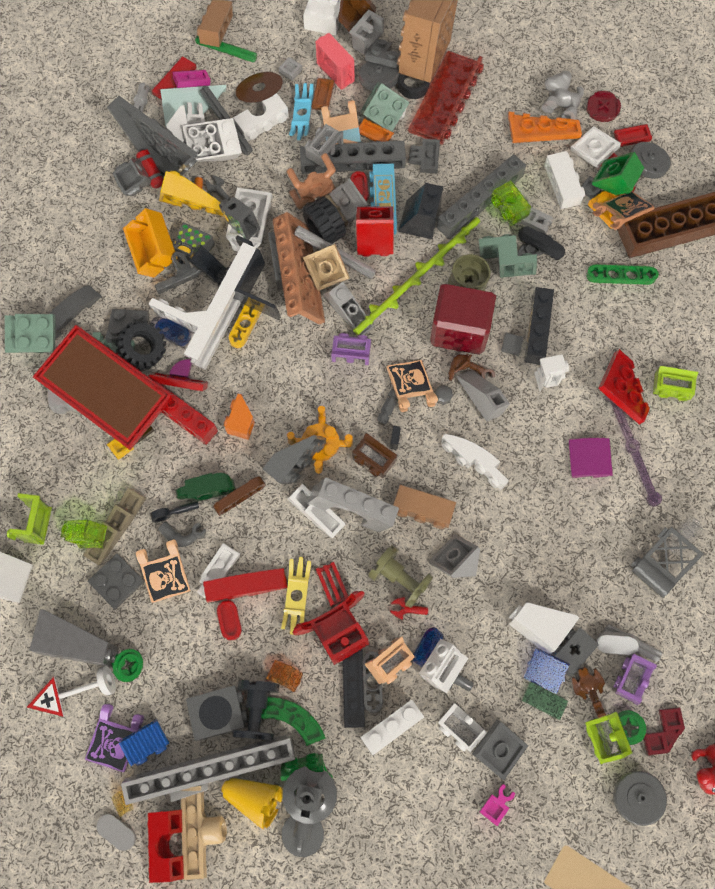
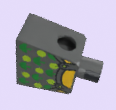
[219,197,260,240]
[173,222,215,264]

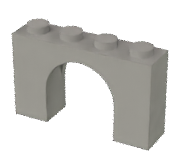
[307,477,399,532]

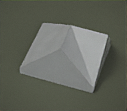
[429,534,480,578]

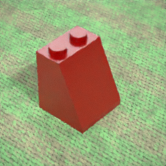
[356,206,394,257]

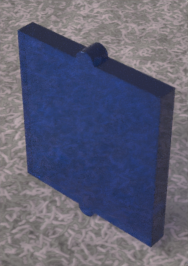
[524,648,570,694]

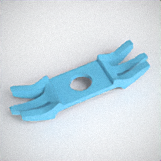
[289,83,314,140]

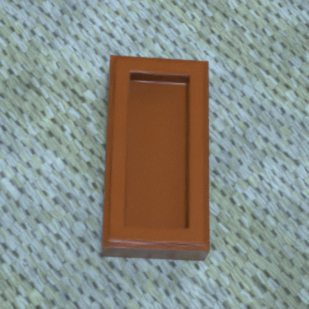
[311,78,334,110]

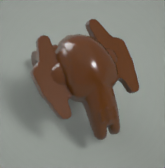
[448,353,495,381]
[572,667,606,719]

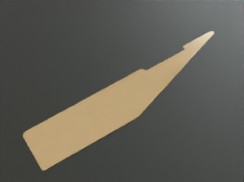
[544,845,632,889]

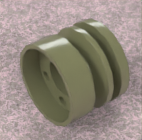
[448,254,491,291]

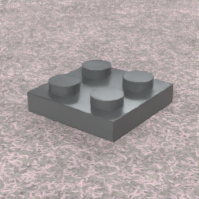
[87,553,145,610]
[472,719,528,780]

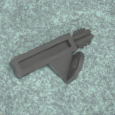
[154,252,202,294]

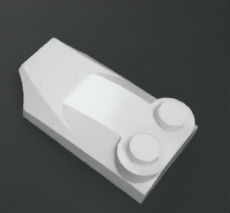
[226,187,272,251]

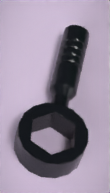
[150,501,199,523]

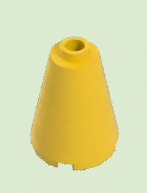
[221,778,283,829]

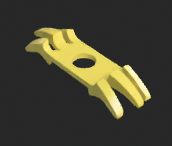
[281,557,311,635]

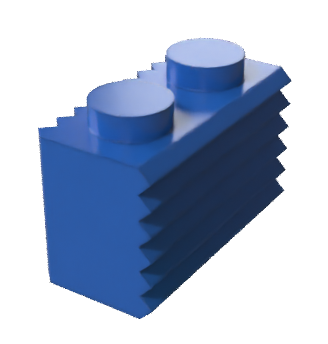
[119,719,169,766]

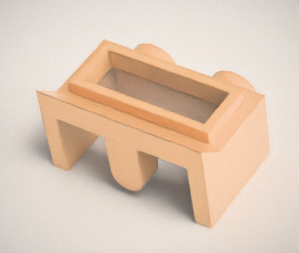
[365,636,415,684]

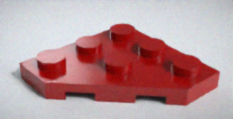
[598,349,650,425]

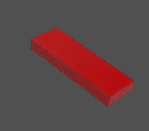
[152,56,197,100]
[148,372,208,392]

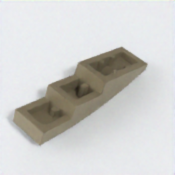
[83,487,147,565]

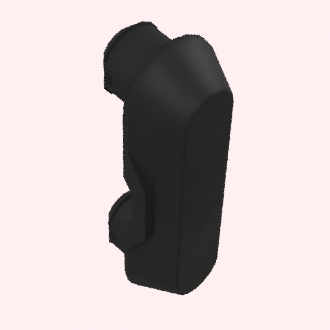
[518,226,566,260]

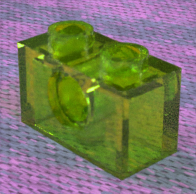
[491,180,531,226]

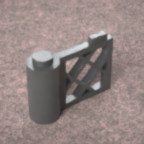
[631,526,704,598]

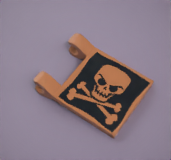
[592,191,654,230]

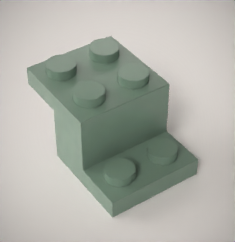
[479,234,537,278]
[5,314,55,353]

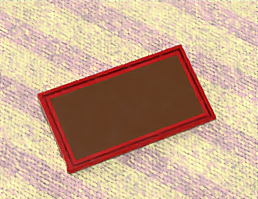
[33,325,173,450]

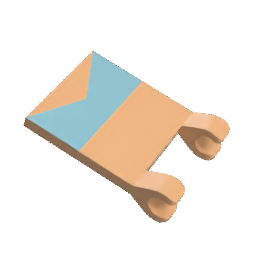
[321,100,361,144]

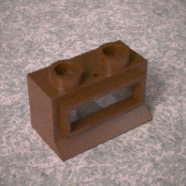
[352,433,397,478]

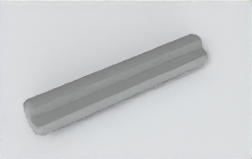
[603,625,662,662]

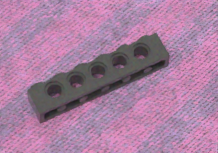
[300,140,406,174]
[437,154,526,239]

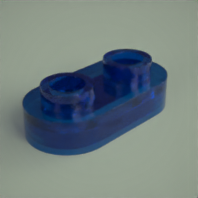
[155,318,191,346]
[413,627,444,667]

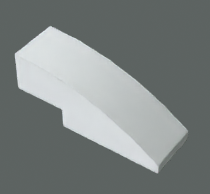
[287,484,345,538]

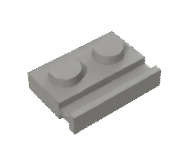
[329,178,370,223]

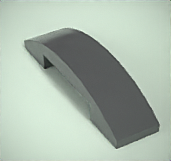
[50,285,102,339]

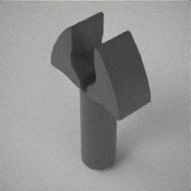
[206,175,231,201]

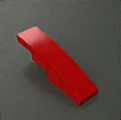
[203,568,288,603]

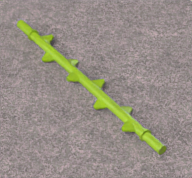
[353,217,480,335]

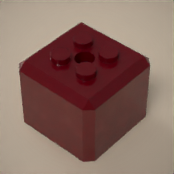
[430,284,497,355]

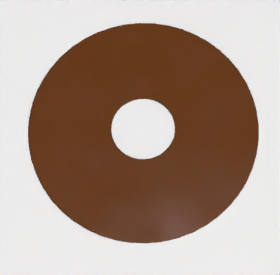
[236,72,283,103]

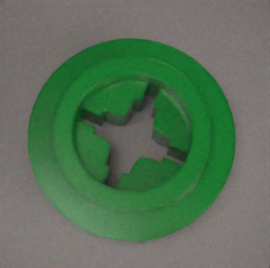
[111,648,143,682]
[618,710,646,745]

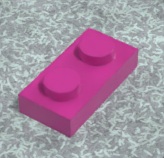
[173,70,211,88]

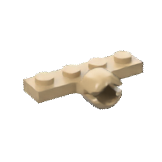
[180,786,227,880]

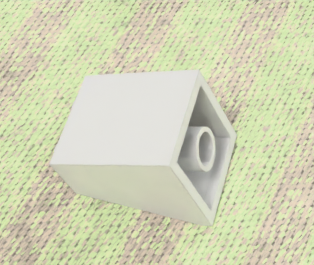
[0,552,33,603]
[509,603,579,655]

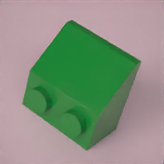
[592,152,644,195]

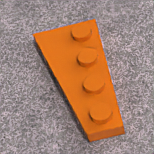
[508,111,582,143]

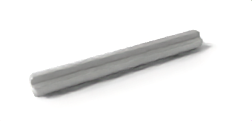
[294,226,376,279]

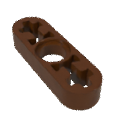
[213,476,266,516]

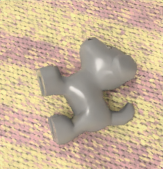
[542,71,584,119]

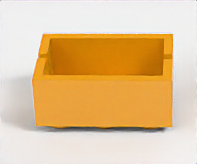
[123,208,177,278]

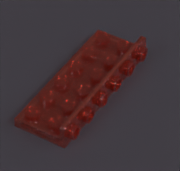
[408,51,484,145]

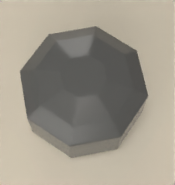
[435,385,453,405]

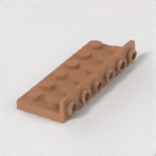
[273,212,325,324]

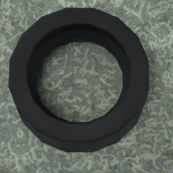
[398,73,430,99]

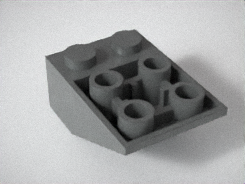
[263,435,326,484]

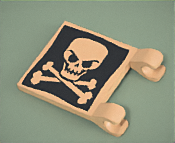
[386,360,438,412]
[136,540,191,603]

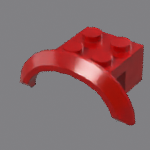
[292,591,369,665]

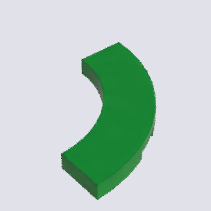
[246,697,326,746]

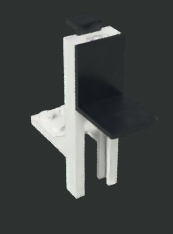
[149,235,281,370]

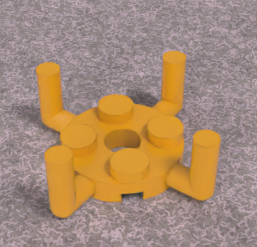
[287,406,353,474]

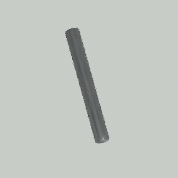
[200,86,253,156]

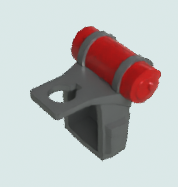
[113,149,164,196]

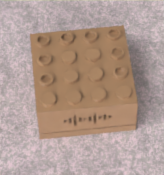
[397,0,458,83]

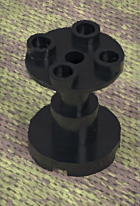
[232,680,280,740]

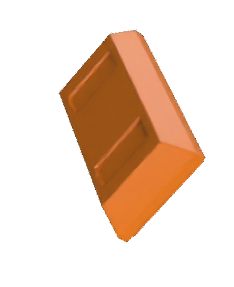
[359,118,394,142]

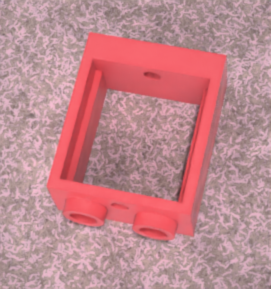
[315,33,355,90]

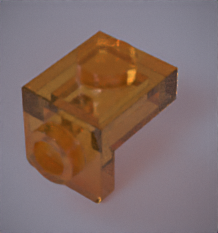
[266,660,303,692]

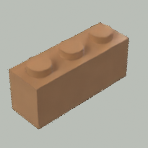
[197,0,233,47]
[393,485,456,529]

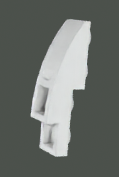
[441,434,509,490]

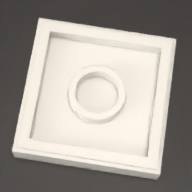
[570,126,621,168]

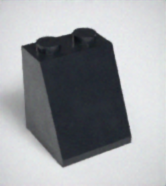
[398,183,444,240]

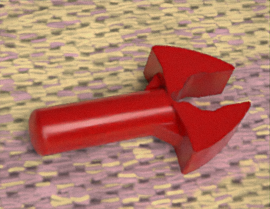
[390,597,429,620]

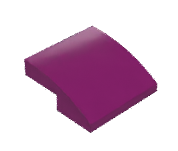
[569,438,613,478]

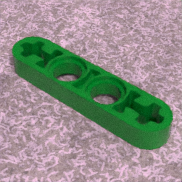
[586,264,659,285]

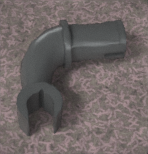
[158,522,207,547]

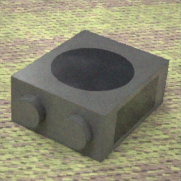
[186,685,249,741]

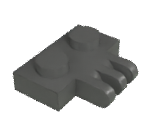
[409,139,440,174]

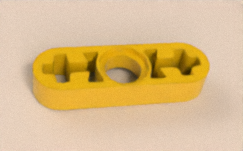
[229,305,261,348]

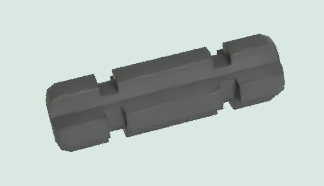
[377,389,398,424]

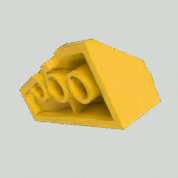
[159,171,224,216]

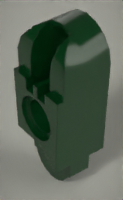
[175,473,236,502]

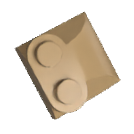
[303,244,350,291]

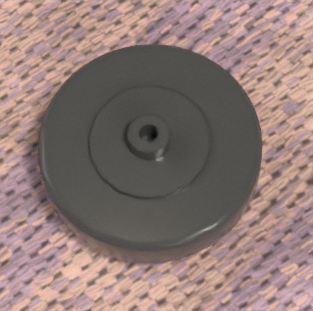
[359,61,399,90]
[630,142,671,179]
[613,771,667,826]

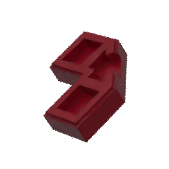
[643,707,685,756]

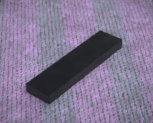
[343,649,365,728]

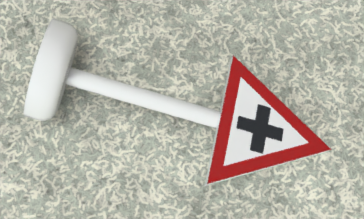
[27,666,116,717]

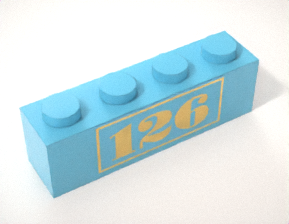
[369,164,397,234]

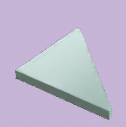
[160,85,226,128]

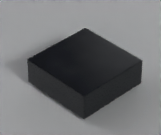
[390,426,401,450]

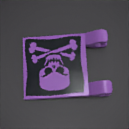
[85,704,144,772]

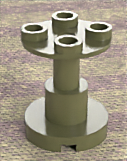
[368,545,433,608]

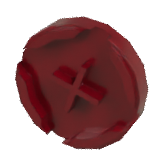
[586,91,621,122]

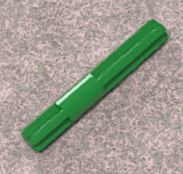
[195,36,257,63]

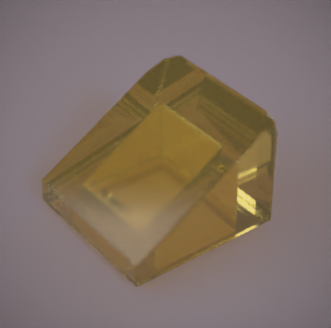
[111,791,134,817]

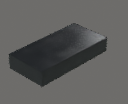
[189,245,227,283]

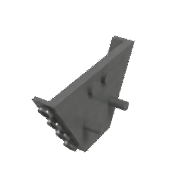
[107,96,199,176]

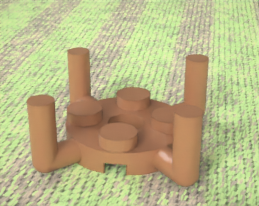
[286,153,336,209]

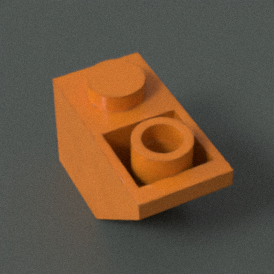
[224,394,255,440]

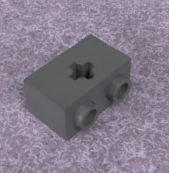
[550,627,599,677]

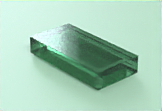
[521,682,568,720]

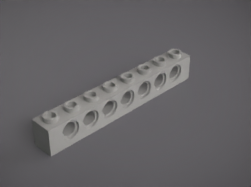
[121,734,295,805]

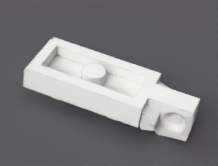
[197,543,240,598]

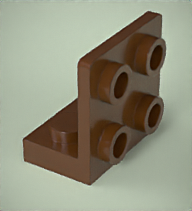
[338,0,377,35]

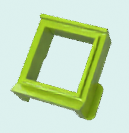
[7,493,52,545]

